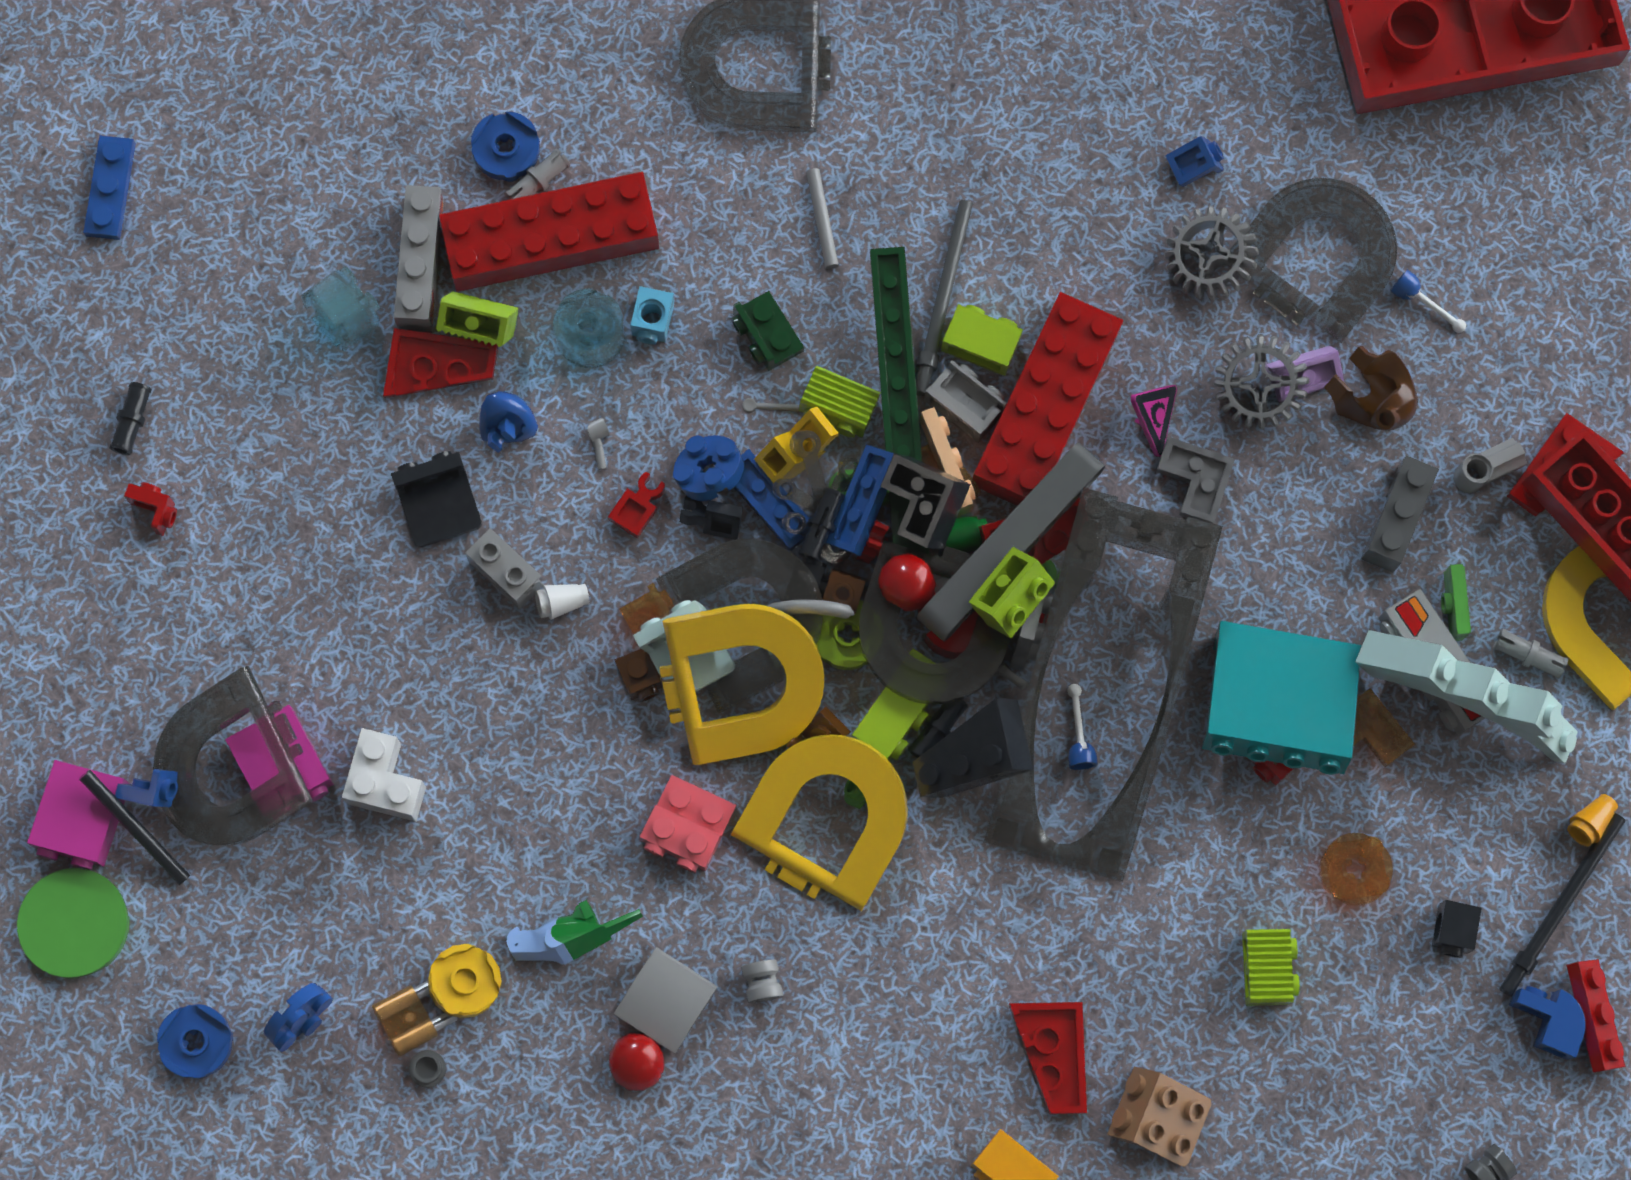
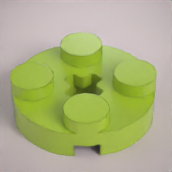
[812,600,884,670]

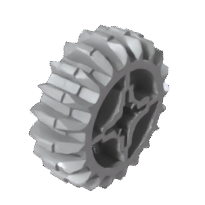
[1164,206,1259,300]
[1213,334,1309,429]

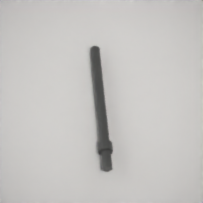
[916,200,973,396]

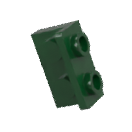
[731,291,804,371]

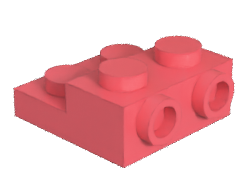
[640,775,737,873]

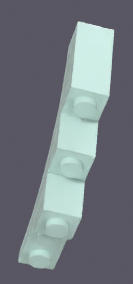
[1356,630,1578,764]

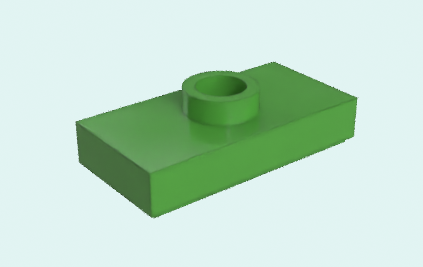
[1441,564,1471,641]

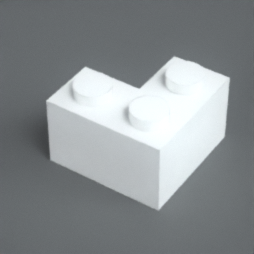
[342,728,426,822]

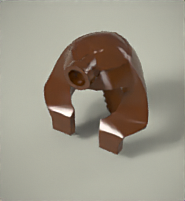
[1324,346,1419,431]

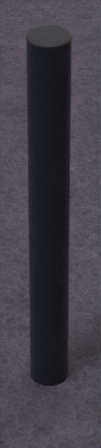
[79,770,190,885]

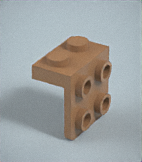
[1107,1066,1211,1167]

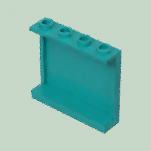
[1202,621,1362,775]

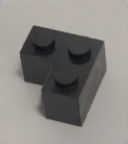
[880,454,971,550]

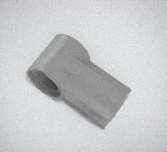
[1453,438,1527,493]

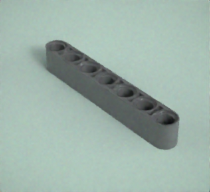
[917,442,1106,642]

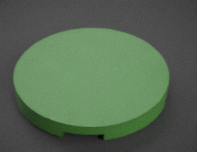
[17,868,130,979]

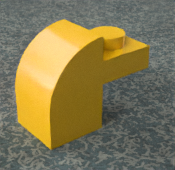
[754,407,839,486]

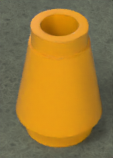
[1567,794,1618,846]

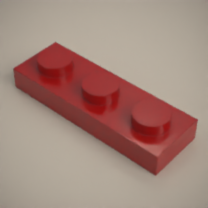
[1566,959,1626,1073]

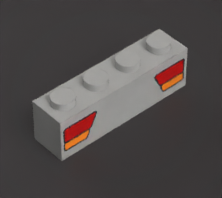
[394,185,444,332]
[1378,589,1486,735]

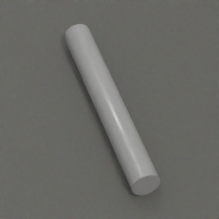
[806,168,839,269]

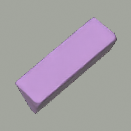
[1267,346,1344,402]

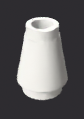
[535,584,589,620]

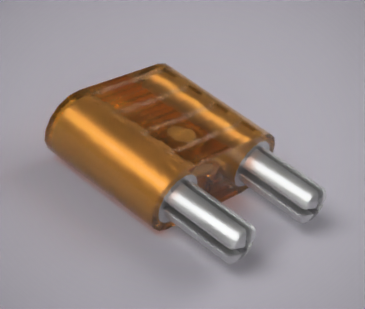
[371,981,457,1057]

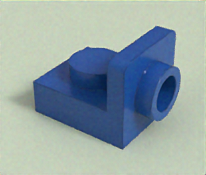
[1165,136,1224,187]
[115,769,178,807]

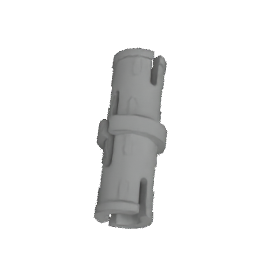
[505,148,571,200]
[1493,628,1568,679]

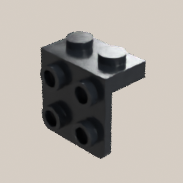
[391,451,482,547]

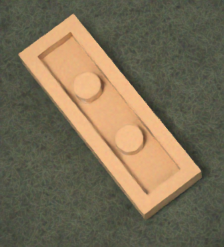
[919,407,976,517]

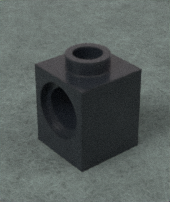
[1432,900,1482,958]

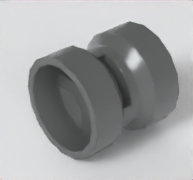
[1464,1144,1517,1180]

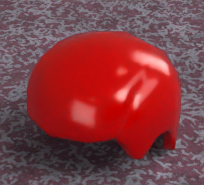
[878,554,936,612]
[609,1033,665,1091]

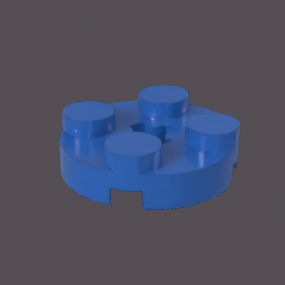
[471,112,540,182]
[673,435,745,501]
[264,983,333,1052]
[157,1004,233,1079]

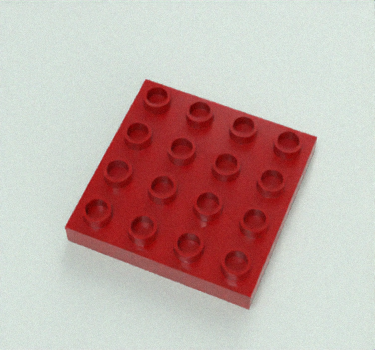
[1327,0,1631,114]

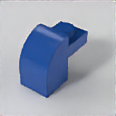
[1509,986,1585,1060]

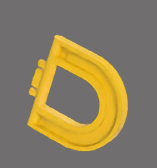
[1542,546,1631,710]
[659,604,824,765]
[731,735,908,912]

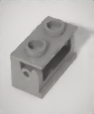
[924,360,1007,443]
[465,528,544,610]

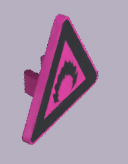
[1131,385,1177,457]

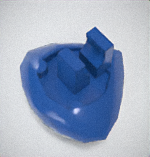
[479,391,538,453]

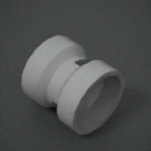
[741,959,784,1003]

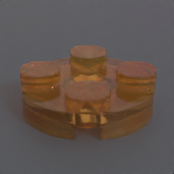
[1319,833,1393,906]

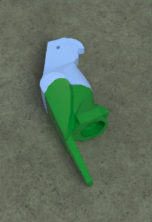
[506,900,643,965]

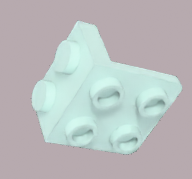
[633,600,735,692]

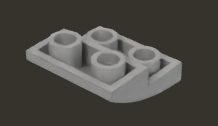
[614,947,718,1053]

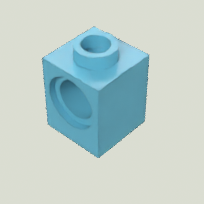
[630,286,674,344]

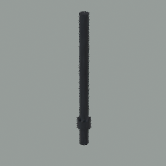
[1499,813,1626,997]

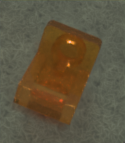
[619,583,675,634]

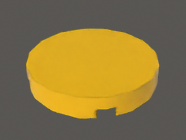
[427,944,502,1018]

